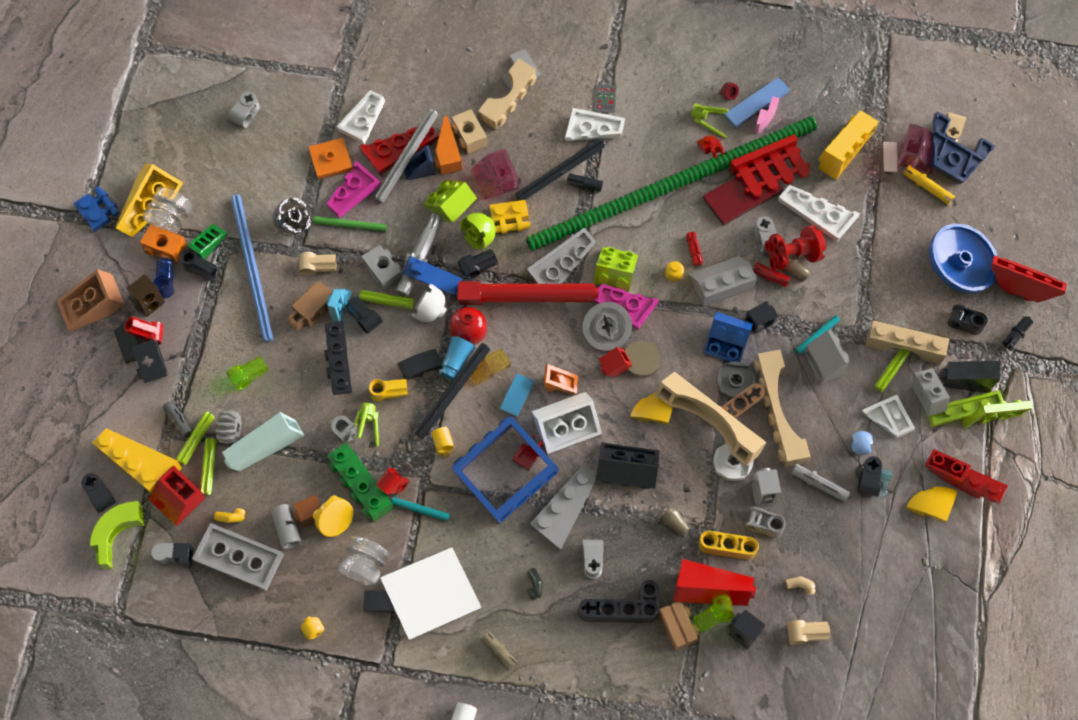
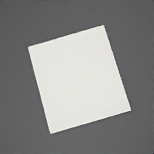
[380,547,482,639]

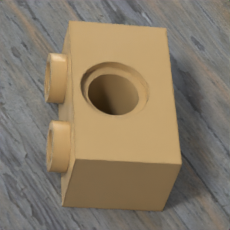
[451,109,487,154]

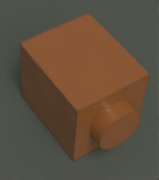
[293,495,321,527]

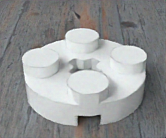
[713,443,754,481]

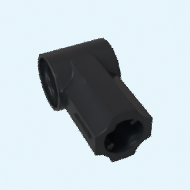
[180,249,218,281]
[458,249,498,280]
[346,296,383,334]

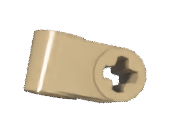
[945,112,966,142]

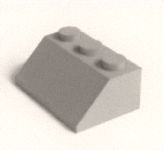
[688,256,757,307]

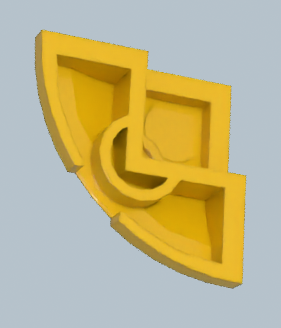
[630,392,673,425]
[906,487,957,523]

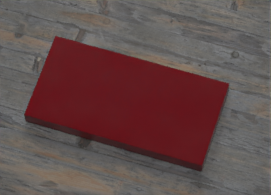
[703,172,784,226]

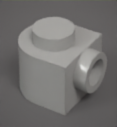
[331,416,357,443]

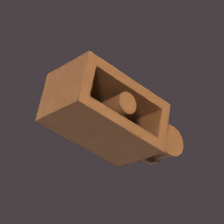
[287,281,333,331]

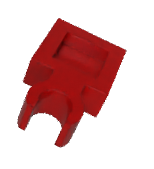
[697,135,724,158]
[512,435,543,471]

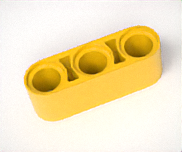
[698,531,759,560]

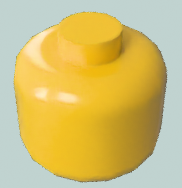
[665,261,684,282]
[301,617,324,640]

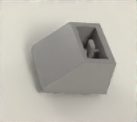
[804,329,849,385]

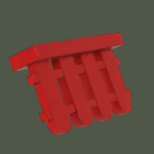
[729,134,811,198]

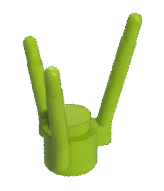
[691,104,728,139]
[354,403,379,447]

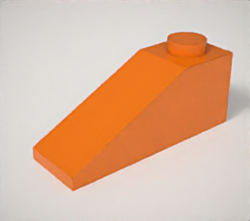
[434,116,462,175]

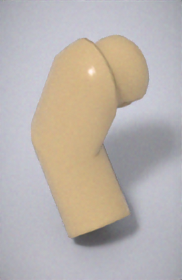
[785,576,816,595]

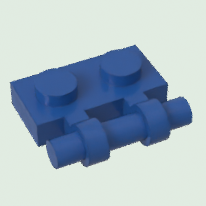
[73,187,120,232]

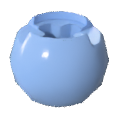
[851,431,873,456]

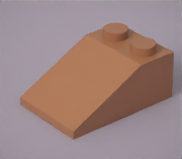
[57,269,124,332]

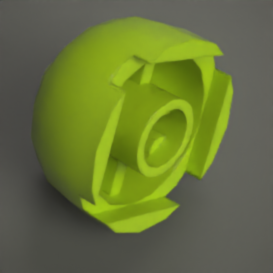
[459,212,495,250]

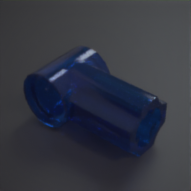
[153,258,175,298]

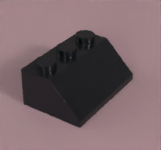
[596,442,659,489]

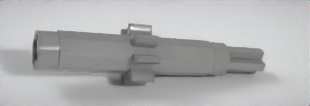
[395,213,441,297]

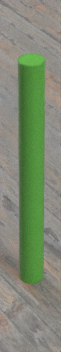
[313,216,387,232]

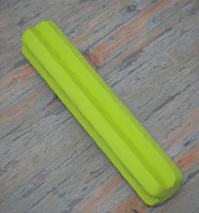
[359,290,415,310]
[874,349,911,392]
[176,412,214,465]
[200,438,217,495]

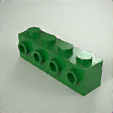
[327,442,394,522]

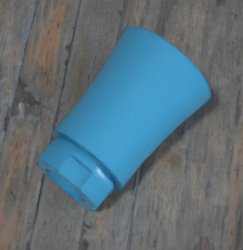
[439,337,476,381]

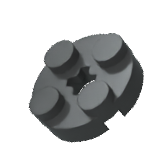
[716,362,756,400]

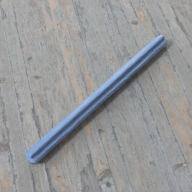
[231,195,273,343]

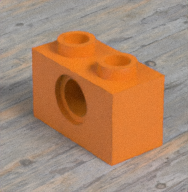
[140,224,187,263]

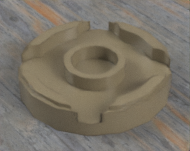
[625,340,661,378]

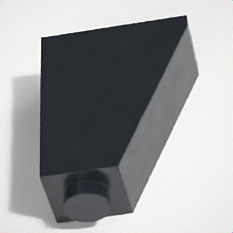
[940,361,1001,393]

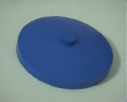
[929,224,997,294]

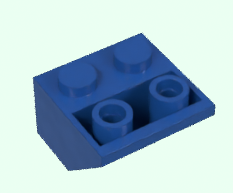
[703,312,753,362]

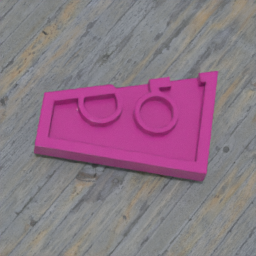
[327,161,381,218]
[594,284,659,331]

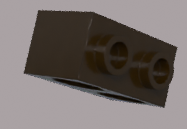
[127,274,165,317]

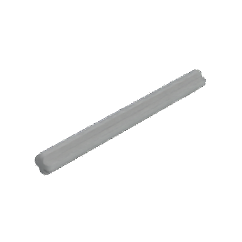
[375,109,438,203]

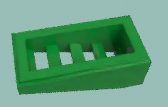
[187,223,228,259]

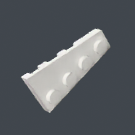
[778,185,860,242]

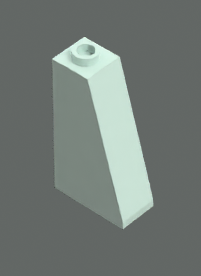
[222,412,305,472]

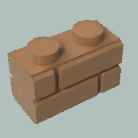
[658,602,700,651]

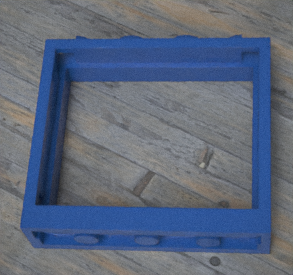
[451,416,560,524]

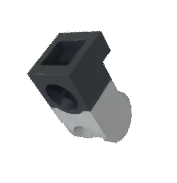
[151,543,193,568]

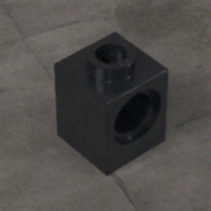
[745,301,777,334]

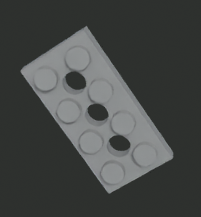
[192,523,284,591]

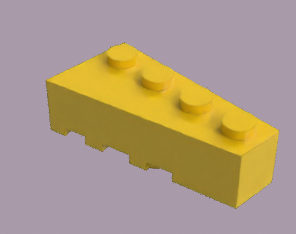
[818,111,879,180]
[92,428,182,494]

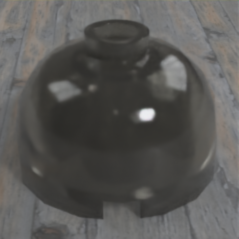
[273,198,311,236]

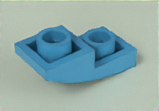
[500,373,535,417]

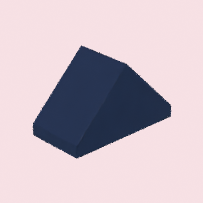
[404,146,434,180]

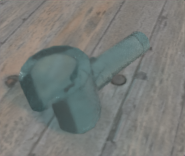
[881,468,893,497]

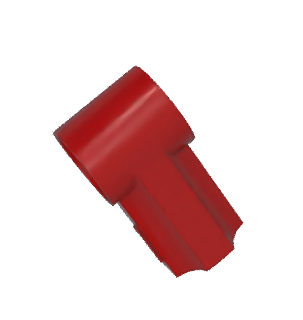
[124,316,164,345]

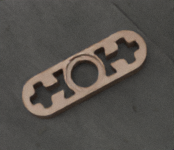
[721,383,765,418]

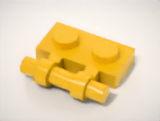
[490,200,531,234]

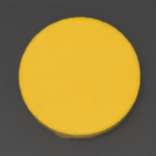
[313,495,354,537]

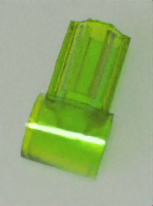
[227,356,269,390]
[693,595,734,633]

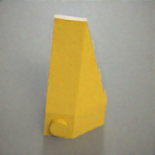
[115,163,183,237]

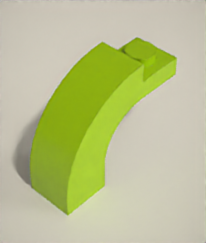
[90,501,144,570]

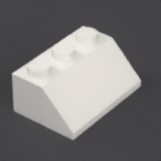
[532,392,602,454]

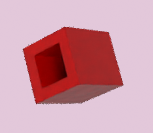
[598,347,633,378]

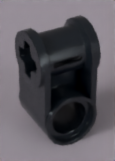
[947,304,988,335]
[857,456,882,497]
[81,473,116,513]

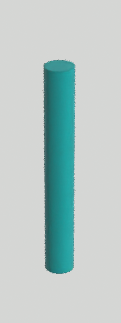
[795,315,840,355]
[391,497,450,522]

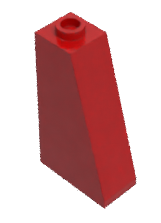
[673,559,757,606]

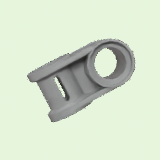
[228,91,260,128]
[754,216,777,254]
[744,507,786,538]
[582,540,604,580]

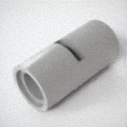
[271,504,301,549]

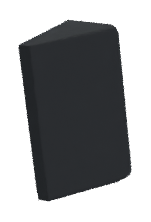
[114,321,139,364]

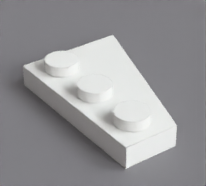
[337,90,385,144]
[565,108,625,141]

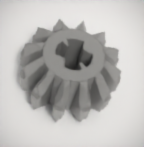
[215,411,242,444]

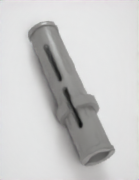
[791,463,850,503]

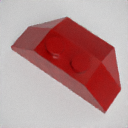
[991,255,1067,303]

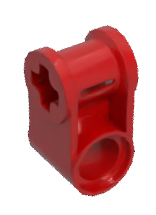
[376,468,409,495]

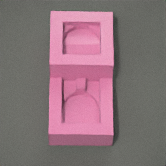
[754,97,780,134]

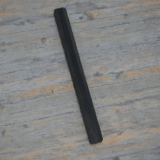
[516,138,605,201]
[415,343,490,439]

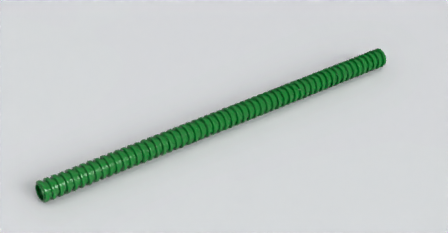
[526,116,817,251]

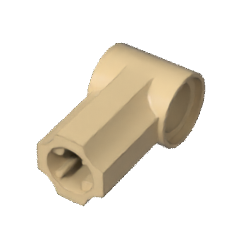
[299,252,337,276]
[787,620,830,645]

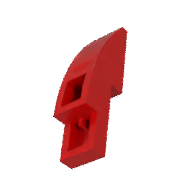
[925,449,1008,505]

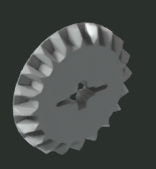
[583,302,632,351]

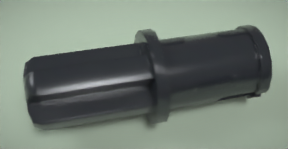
[567,173,603,192]
[1002,316,1033,350]

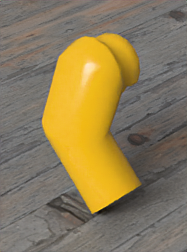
[214,508,246,523]

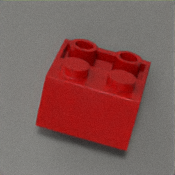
[148,465,206,526]

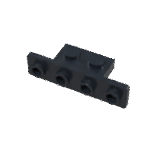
[324,321,352,395]

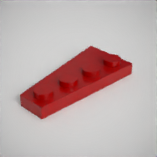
[359,126,439,175]

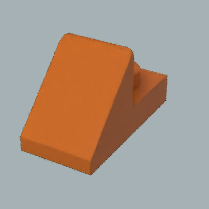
[544,364,578,395]

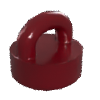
[719,82,739,100]

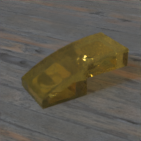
[471,348,511,386]

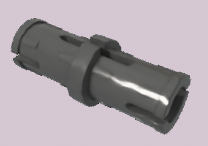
[162,401,193,439]

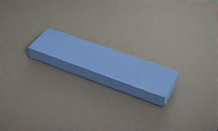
[724,77,790,129]

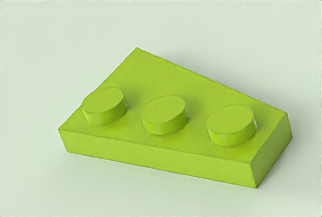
[961,400,1033,428]

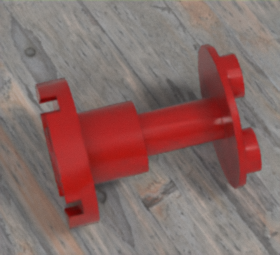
[764,225,826,270]

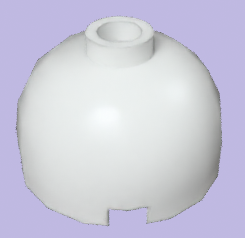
[411,284,446,323]

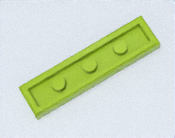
[926,390,1004,428]

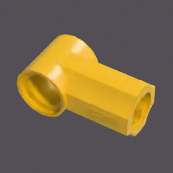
[369,379,408,402]
[431,427,454,458]

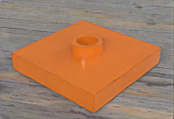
[309,138,353,180]

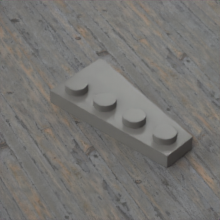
[526,227,596,284]

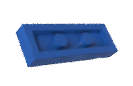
[403,256,462,296]

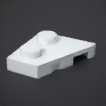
[862,395,915,438]

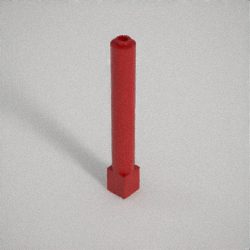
[458,281,599,305]

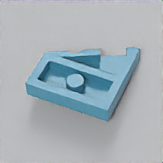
[327,289,352,322]

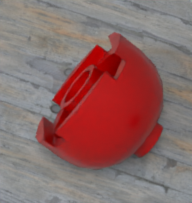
[450,307,487,345]

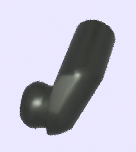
[527,568,542,600]

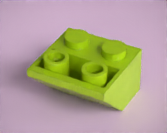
[423,180,477,223]

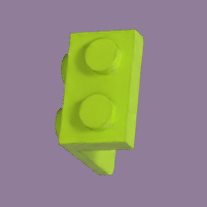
[593,247,638,292]

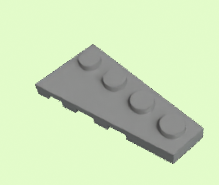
[530,466,596,551]

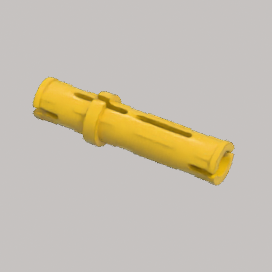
[903,165,955,205]

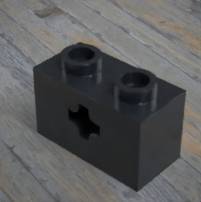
[130,338,169,383]
[728,609,765,650]

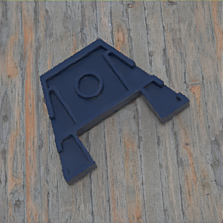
[930,111,996,184]

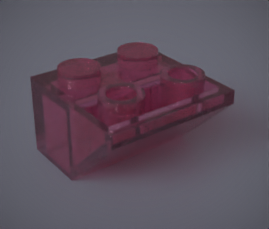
[897,124,934,174]
[472,148,518,200]

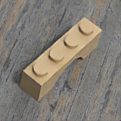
[478,58,537,130]
[865,321,949,365]

